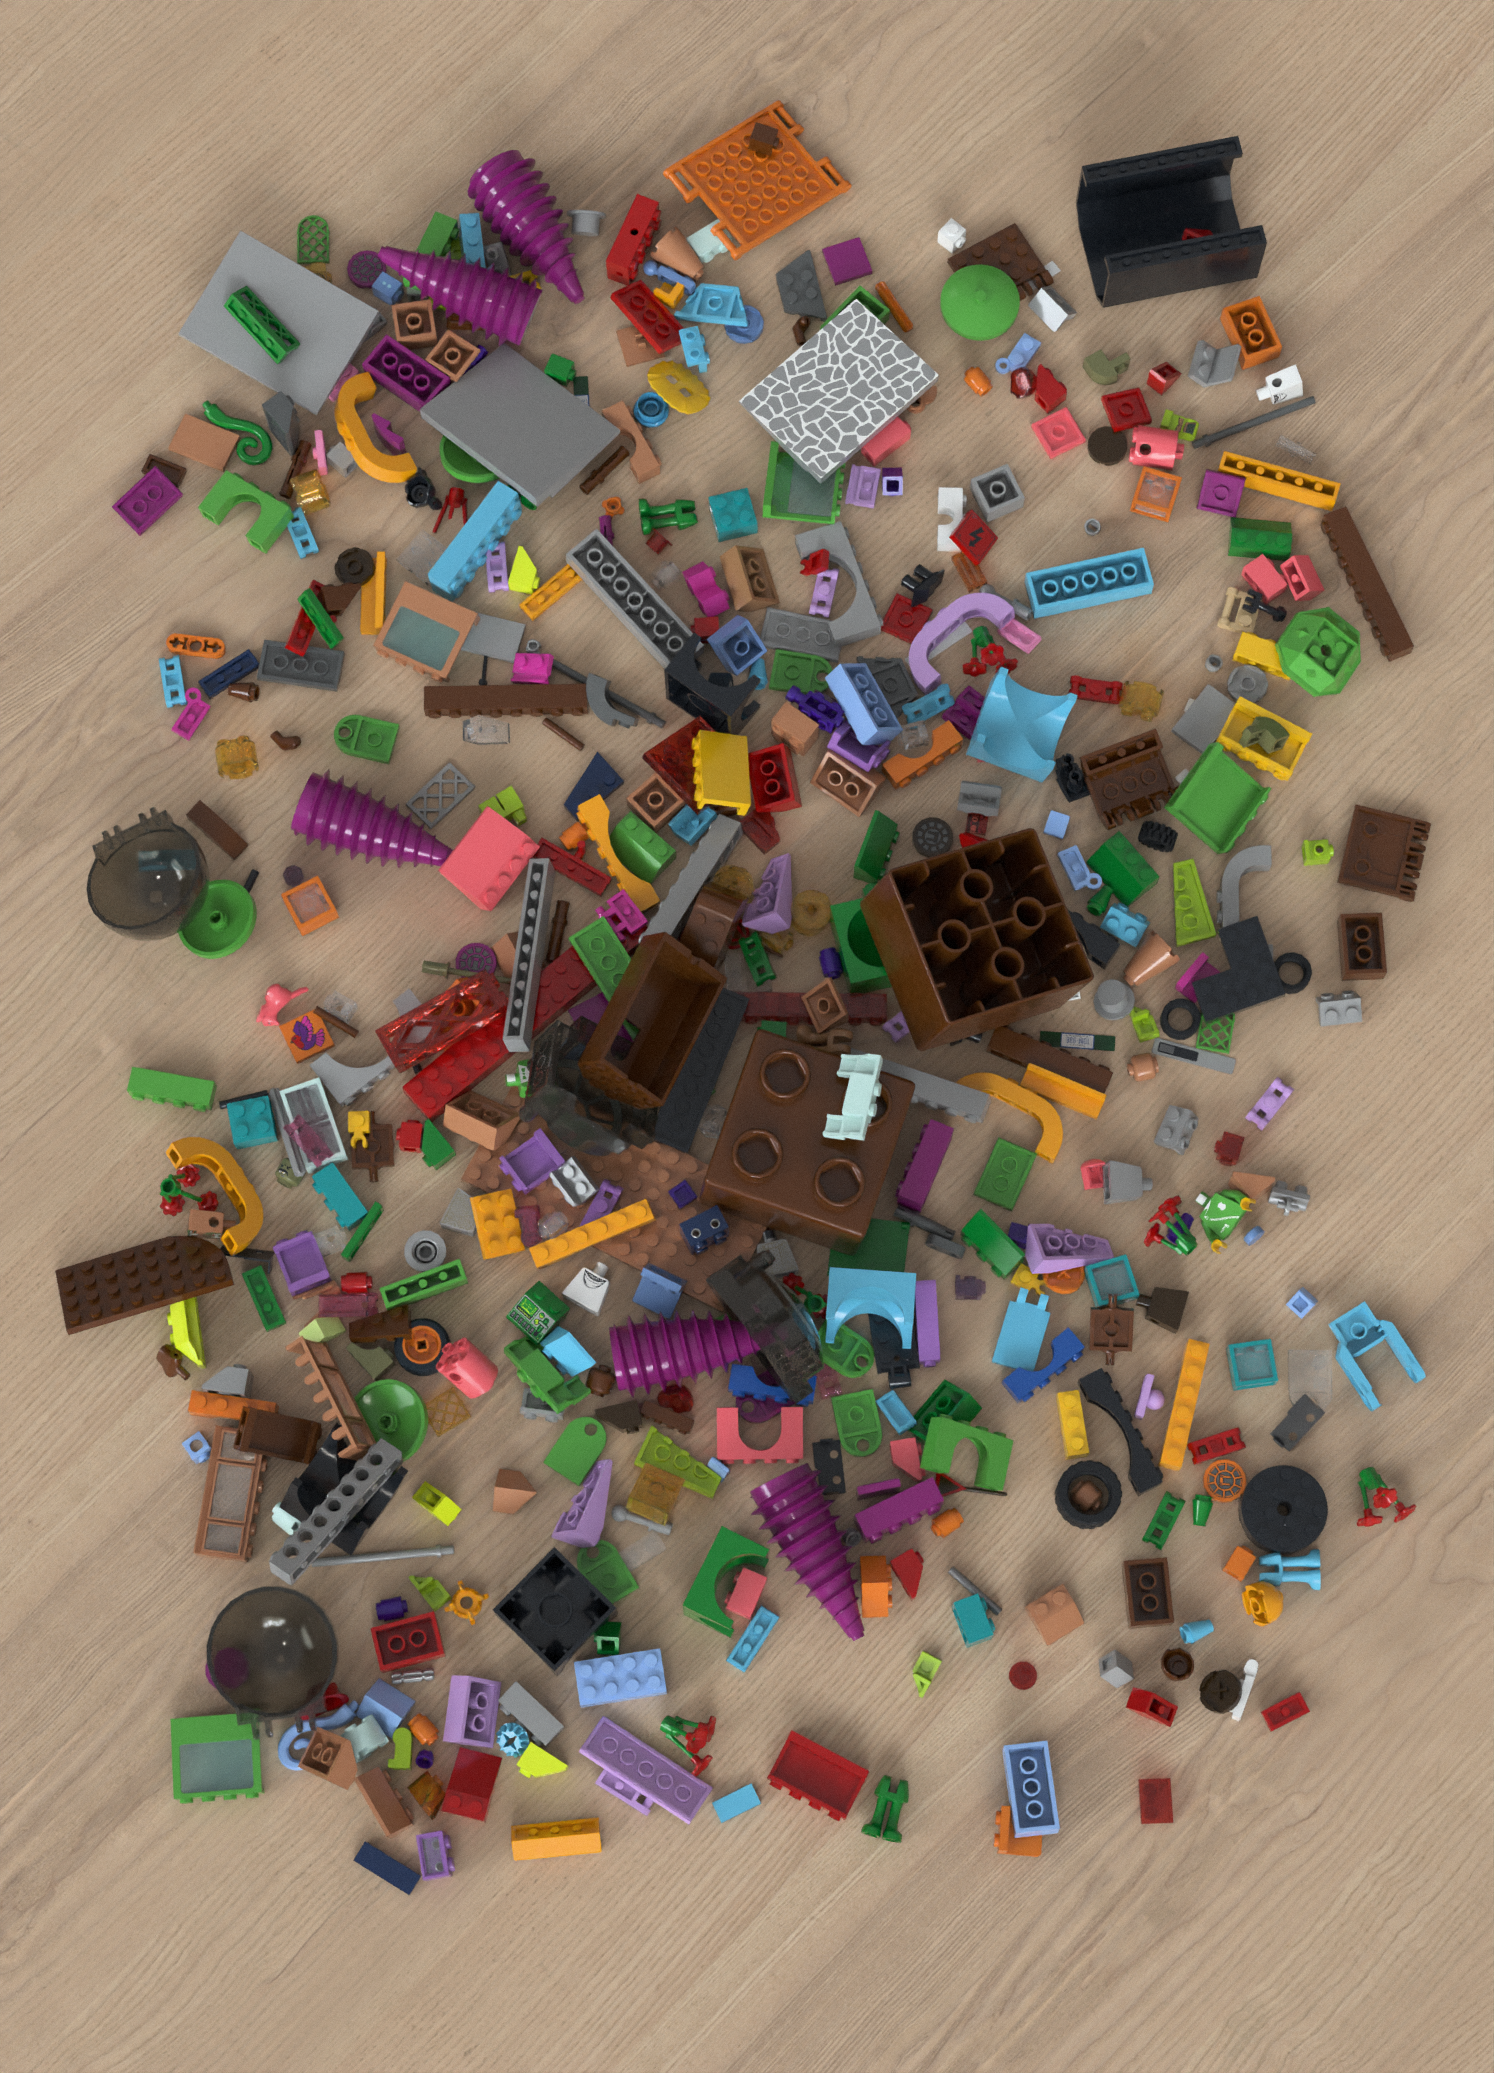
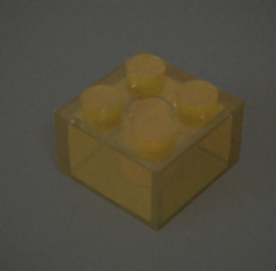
[626,1463,685,1526]

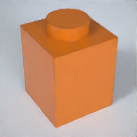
[1222,1546,1256,1582]

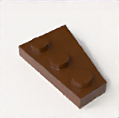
[349,1304,412,1343]

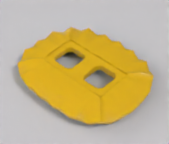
[647,360,710,414]

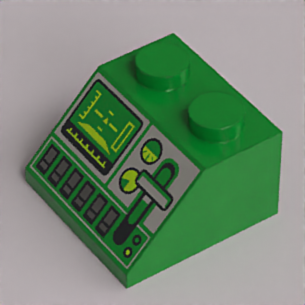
[506,1281,570,1345]

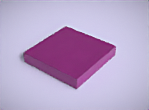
[822,237,872,286]
[1197,469,1246,518]
[856,1478,901,1501]

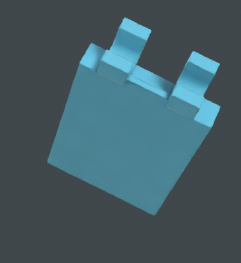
[992,1288,1051,1371]

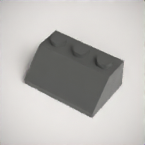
[262,391,300,457]

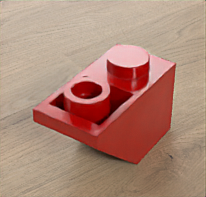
[1035,364,1067,414]

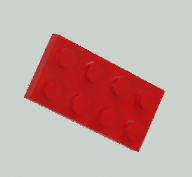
[610,279,684,354]

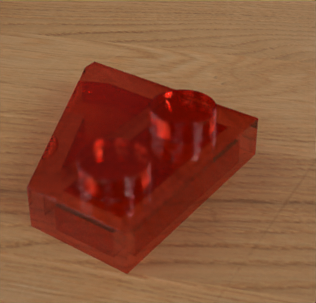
[739,808,780,855]

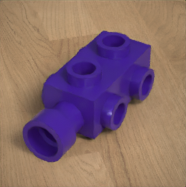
[785,685,845,734]

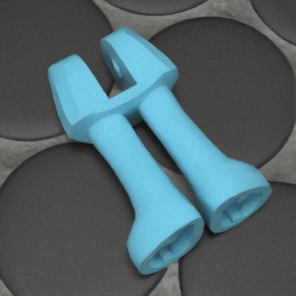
[1259,1549,1321,1590]

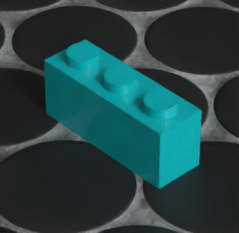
[311,1162,368,1231]

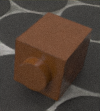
[748,122,780,156]

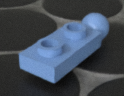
[643,260,696,296]

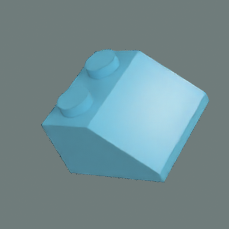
[540,1326,596,1377]

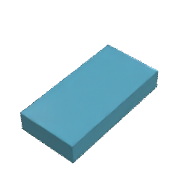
[876,1390,917,1436]
[712,1783,761,1823]

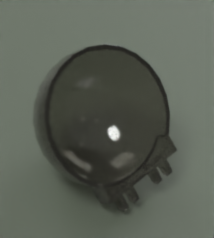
[86,807,210,941]
[207,1586,339,1740]

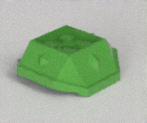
[1275,607,1361,697]

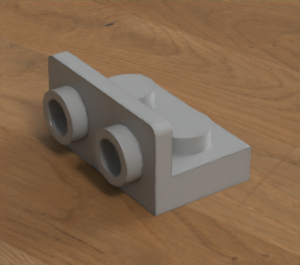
[549,1156,599,1207]

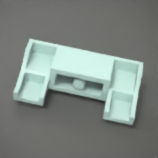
[823,1054,883,1141]

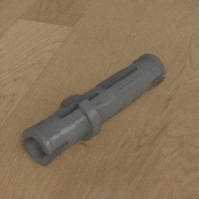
[893,1203,956,1241]

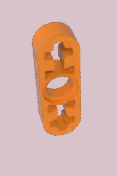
[166,633,226,659]

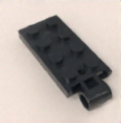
[868,1313,920,1390]

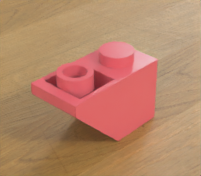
[889,1437,926,1483]

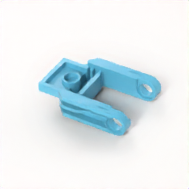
[1328,1301,1426,1411]

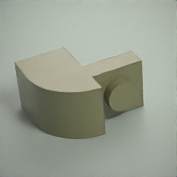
[1083,349,1131,385]
[1239,717,1290,754]

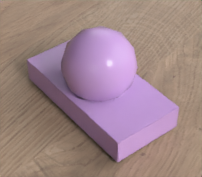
[1134,1374,1165,1420]

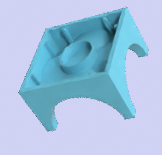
[966,667,1078,783]
[826,1267,916,1349]

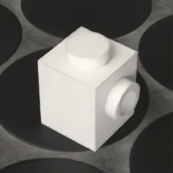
[937,218,966,254]

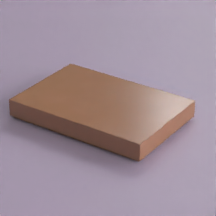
[168,414,240,472]

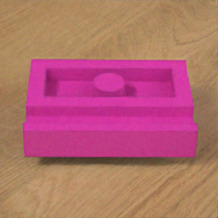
[511,653,554,684]

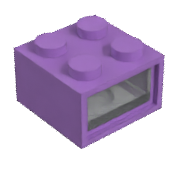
[416,1830,455,1881]

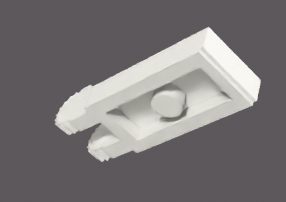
[1229,1659,1259,1721]

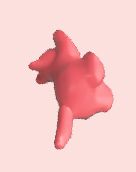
[256,984,309,1026]

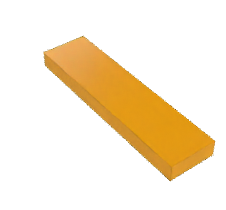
[519,564,582,621]

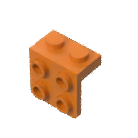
[994,1806,1042,1857]

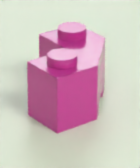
[682,561,730,617]

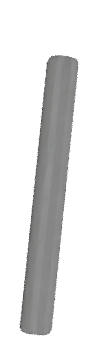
[268,1088,306,1177]

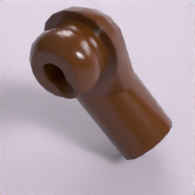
[792,316,811,346]
[270,730,301,750]

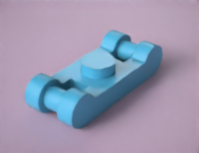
[287,506,319,559]
[159,655,187,708]
[902,684,955,726]

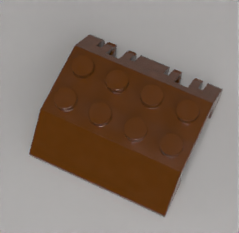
[1080,729,1179,830]

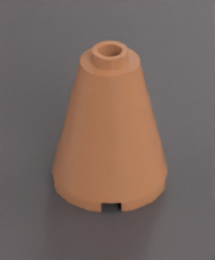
[650,226,705,281]
[1123,930,1181,986]

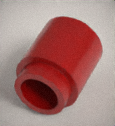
[341,1272,373,1294]

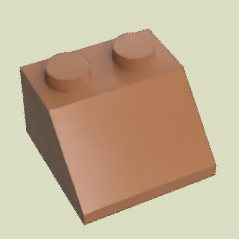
[425,330,481,382]
[1024,1584,1084,1646]

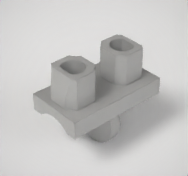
[483,242,512,276]
[1268,1180,1310,1216]

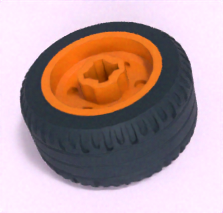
[394,1318,451,1376]

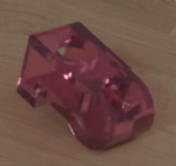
[514,1205,543,1247]

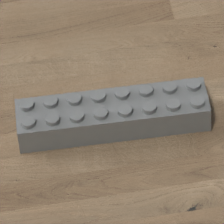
[566,529,704,669]

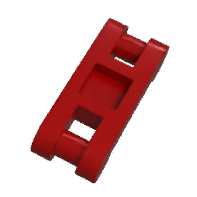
[1068,675,1123,705]
[1187,1427,1246,1465]

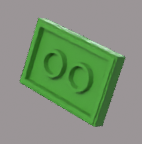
[973,1137,1037,1211]

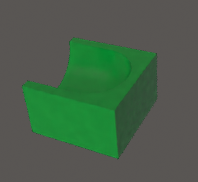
[829,898,892,997]

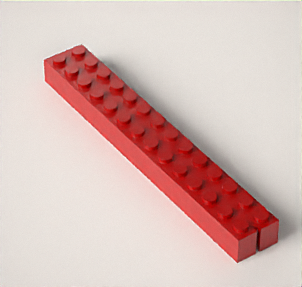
[402,915,648,1122]

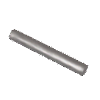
[948,1566,1003,1616]

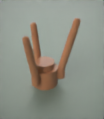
[293,1280,341,1328]

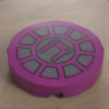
[347,250,387,289]
[455,943,497,984]

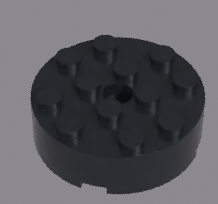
[1238,1465,1328,1555]

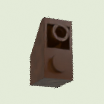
[317,582,361,616]

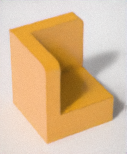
[654,282,685,310]

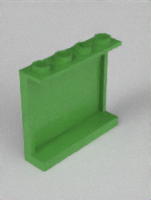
[1164,742,1271,854]

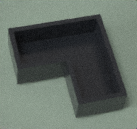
[1192,916,1285,1024]

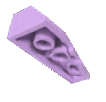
[742,853,793,934]
[1025,1224,1114,1274]
[551,1459,613,1548]

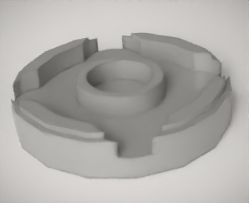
[1227,664,1268,704]

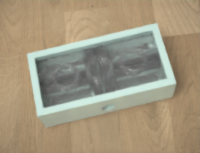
[279,1077,348,1174]

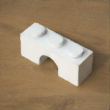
[937,487,967,552]

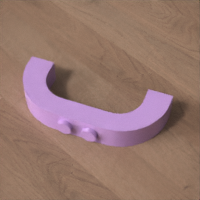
[909,593,1015,695]

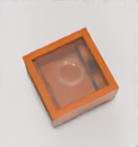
[1130,466,1182,522]
[281,876,339,936]

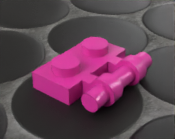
[595,889,648,943]

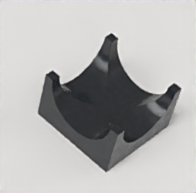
[664,633,760,735]
[280,1423,408,1555]
[493,1547,618,1676]

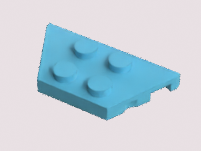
[674,283,748,327]

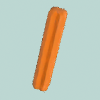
[875,281,913,333]

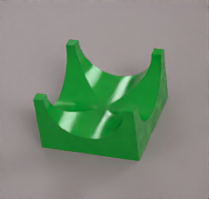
[682,1526,769,1638]

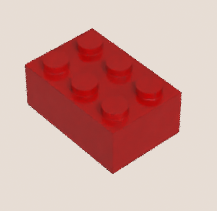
[370,1611,446,1673]

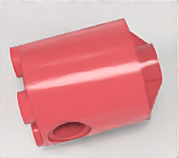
[1129,425,1184,470]
[436,1337,498,1399]

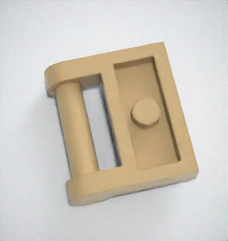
[1217,587,1263,634]

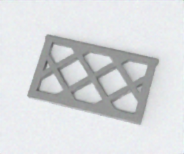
[406,762,476,829]

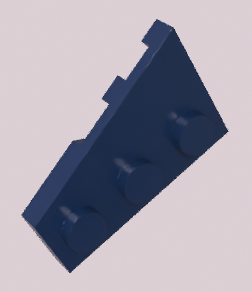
[564,752,624,821]

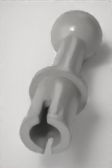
[979,584,1033,621]
[611,1505,673,1535]

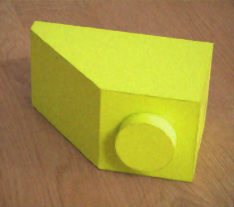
[508,546,540,595]
[412,1481,462,1526]
[516,1742,568,1778]

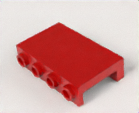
[767,1730,869,1821]

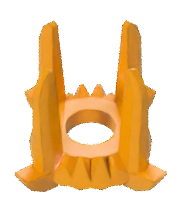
[444,1580,489,1625]

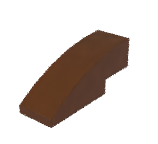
[186,800,249,860]

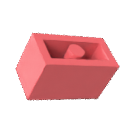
[1241,554,1288,604]
[1280,555,1324,601]
[724,1567,767,1620]

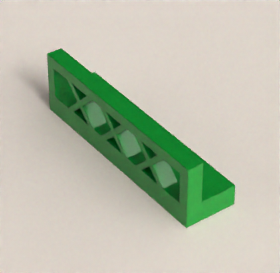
[224,286,300,364]

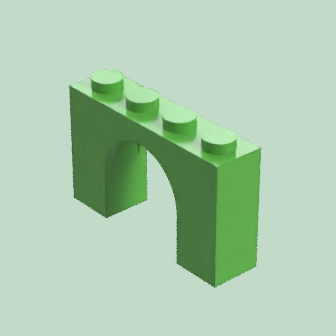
[198,470,294,554]
[920,1414,1014,1491]

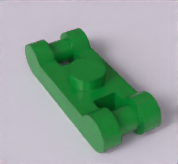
[738,931,777,987]
[1142,1491,1186,1550]

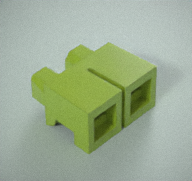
[478,785,527,826]

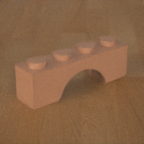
[602,400,662,484]

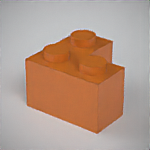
[860,1555,892,1618]

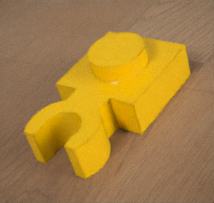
[348,1111,371,1148]
[1010,1263,1047,1296]

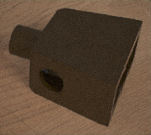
[1136,1287,1189,1334]

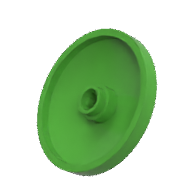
[940,265,1020,341]
[439,435,499,483]
[177,880,257,959]
[349,1379,428,1465]

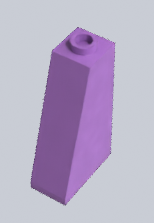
[914,1280,941,1367]

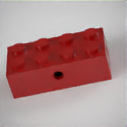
[606,194,662,286]

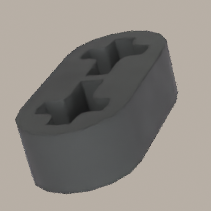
[925,1234,966,1259]

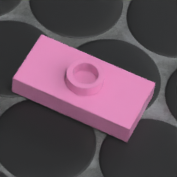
[313,430,328,476]
[997,618,1041,654]

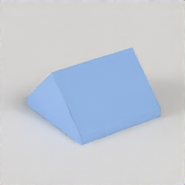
[356,1678,416,1739]

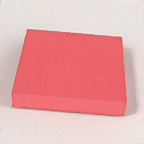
[1031,407,1086,459]

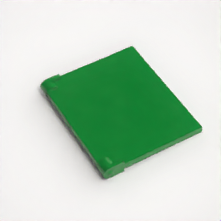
[827,1218,910,1276]

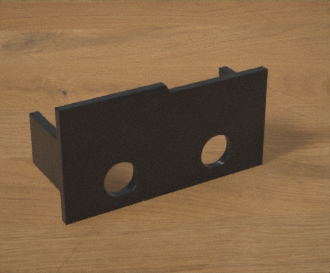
[220,1245,275,1274]
[1270,1394,1325,1451]
[812,1438,846,1495]

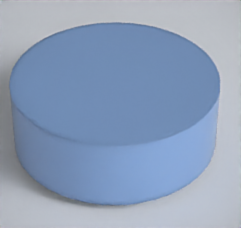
[1244,1226,1265,1246]

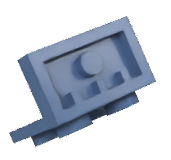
[632,1263,687,1319]

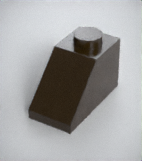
[595,1400,643,1434]

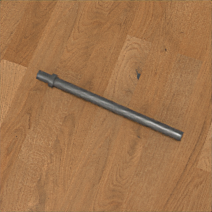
[1192,396,1316,449]
[552,659,666,728]

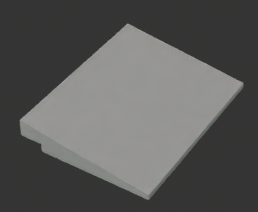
[179,231,378,415]
[420,343,621,507]

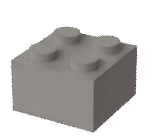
[970,464,1025,522]

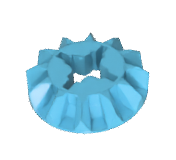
[496,1722,529,1758]

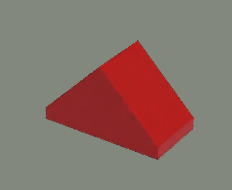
[1147,362,1182,396]

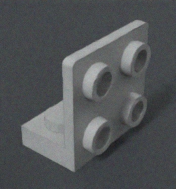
[1188,340,1241,388]

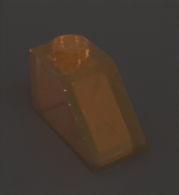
[407,1771,446,1820]

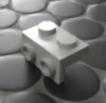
[957,781,1002,816]
[1316,991,1362,1027]
[1154,1105,1199,1155]
[520,1388,565,1423]

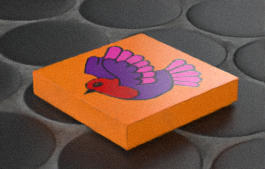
[279,1009,335,1064]

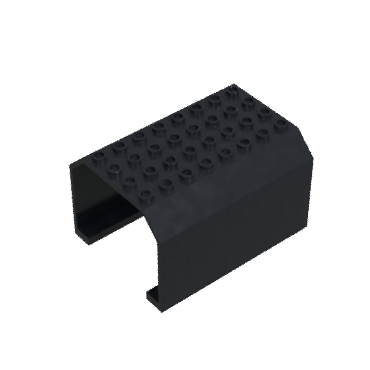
[1076,136,1267,308]

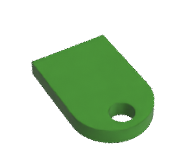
[769,649,832,694]
[334,715,400,764]
[806,1319,874,1378]
[831,1389,882,1457]
[543,1417,607,1486]
[577,1540,639,1604]

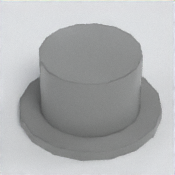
[567,210,606,236]
[1094,979,1135,1020]
[404,1230,447,1272]

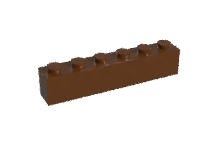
[986,1025,1113,1094]

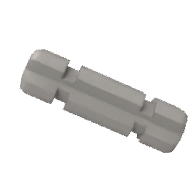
[391,1668,434,1684]

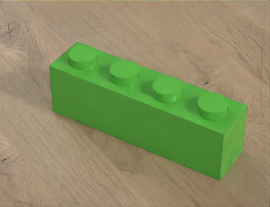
[403,211,460,292]
[127,1067,217,1112]
[379,1259,468,1311]

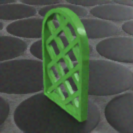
[297,215,330,264]
[1196,1013,1235,1054]

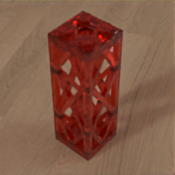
[375,969,509,1074]

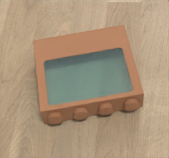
[373,581,480,683]

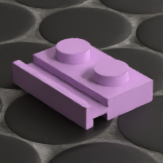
[845,464,881,509]

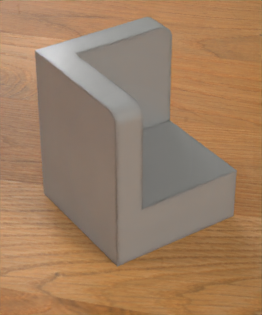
[1099,1650,1134,1688]

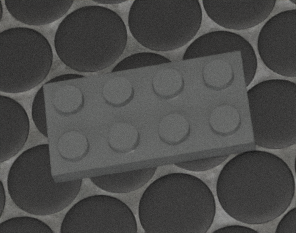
[257,640,345,692]

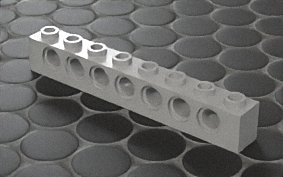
[269,1438,403,1586]

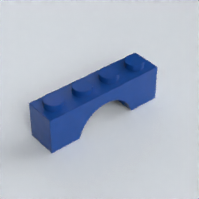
[1002,1327,1085,1403]
[728,1364,817,1407]

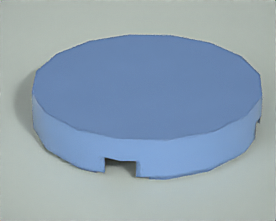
[724,305,764,344]

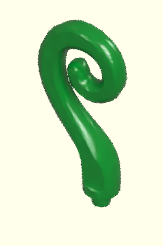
[202,400,273,466]

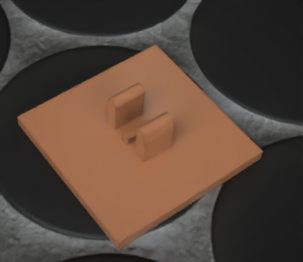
[616,326,665,367]

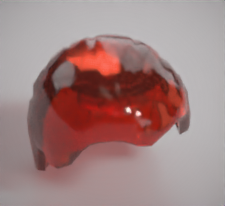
[1010,367,1037,399]
[657,1384,694,1414]

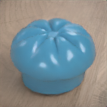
[633,392,669,428]

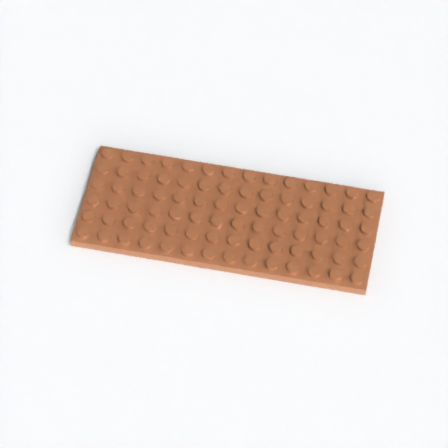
[461,1086,768,1313]

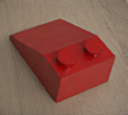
[441,1747,502,1823]

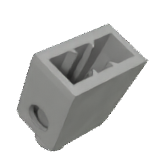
[1102,1160,1153,1204]

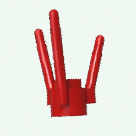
[432,487,468,533]

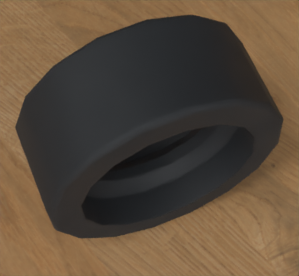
[1274,952,1312,994]
[1160,999,1201,1040]

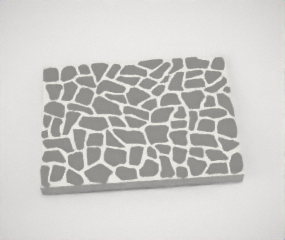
[739,299,939,484]

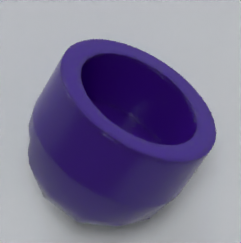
[416,1749,434,1769]

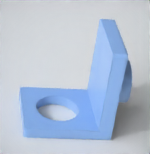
[182,1431,211,1464]

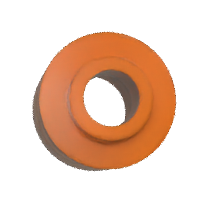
[964,367,993,397]
[559,821,589,850]
[930,1508,964,1538]
[407,1713,439,1746]

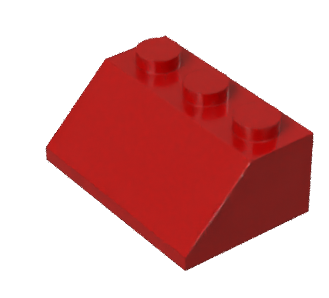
[748,743,802,812]

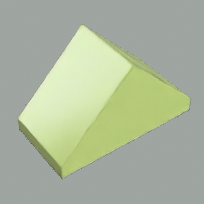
[299,1313,346,1343]

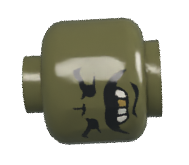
[275,1158,306,1189]

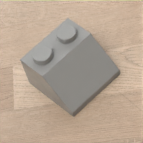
[202,1364,254,1399]

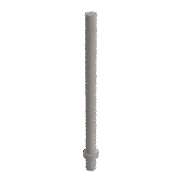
[312,1544,454,1567]

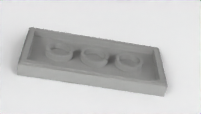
[760,607,841,663]

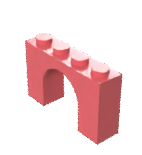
[861,417,911,467]
[717,1407,803,1464]

